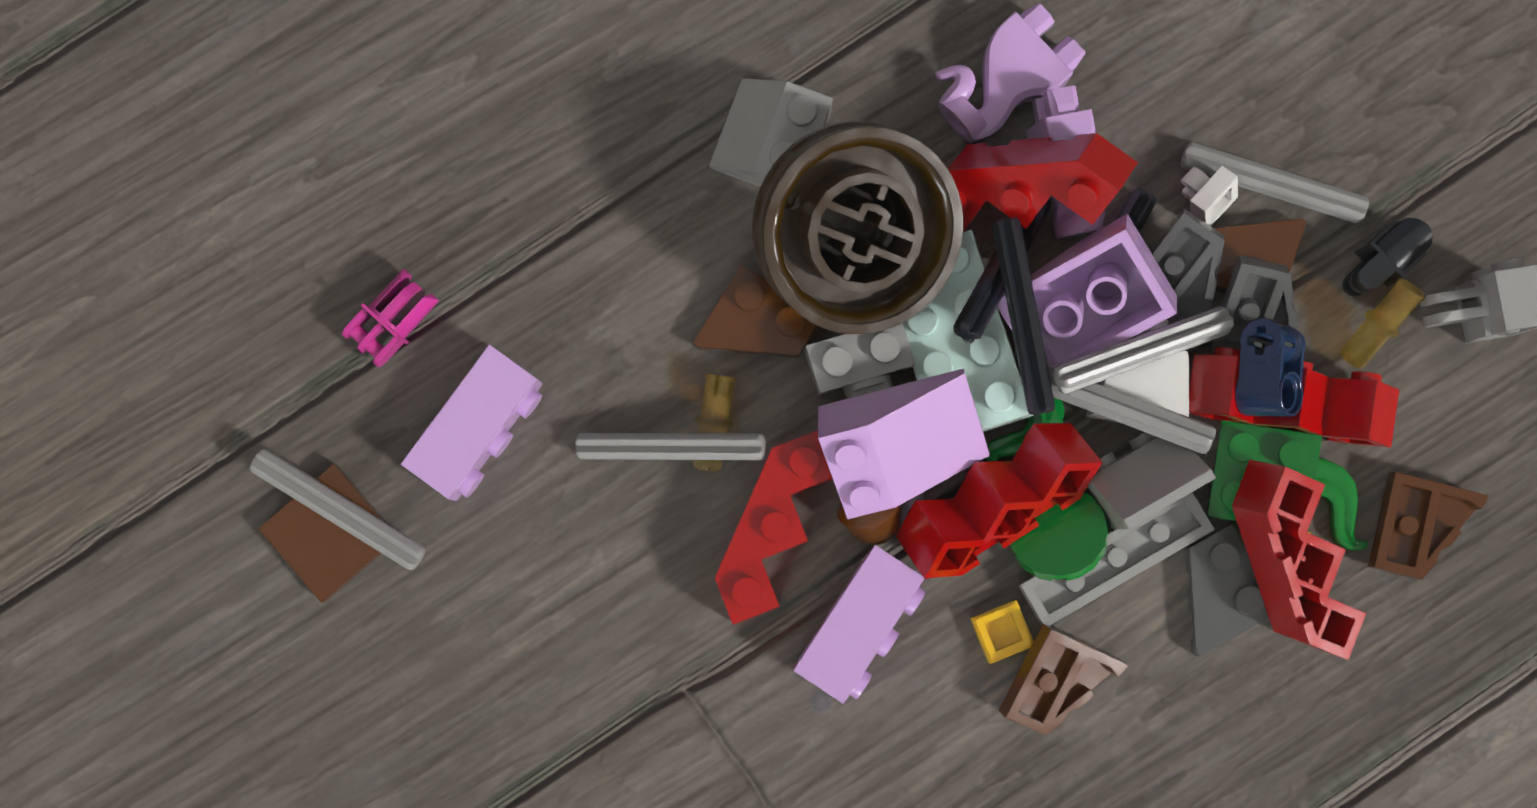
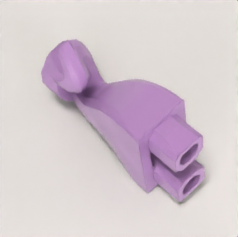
[935,3,1085,143]
[1026,85,1105,239]

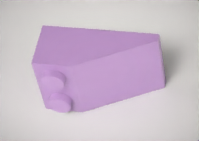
[997,214,1177,367]
[818,368,990,519]

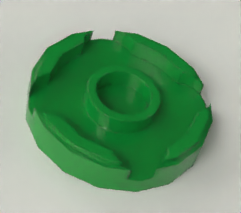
[1011,492,1108,581]

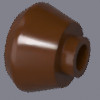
[837,502,902,545]

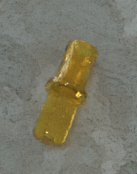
[1340,278,1426,369]
[693,373,737,472]

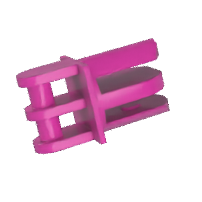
[342,268,440,367]

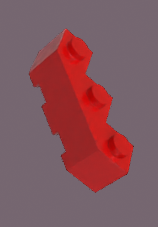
[947,133,1138,232]
[1189,347,1399,448]
[896,423,1103,579]
[715,430,833,625]
[1232,460,1366,660]

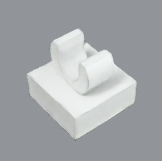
[1181,166,1238,226]

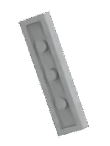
[1018,492,1215,626]

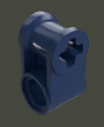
[1235,318,1306,416]

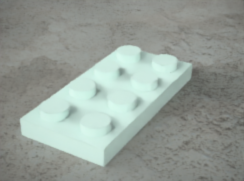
[903,230,1034,432]

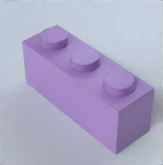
[401,345,543,501]
[793,545,926,704]

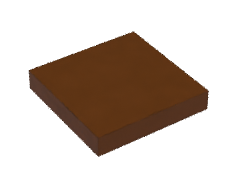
[258,464,388,603]

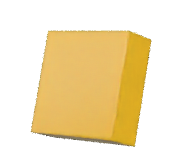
[969,600,1034,664]

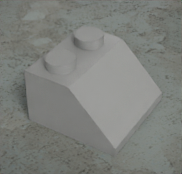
[709,78,833,187]
[1085,432,1216,531]

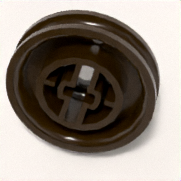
[752,121,963,334]

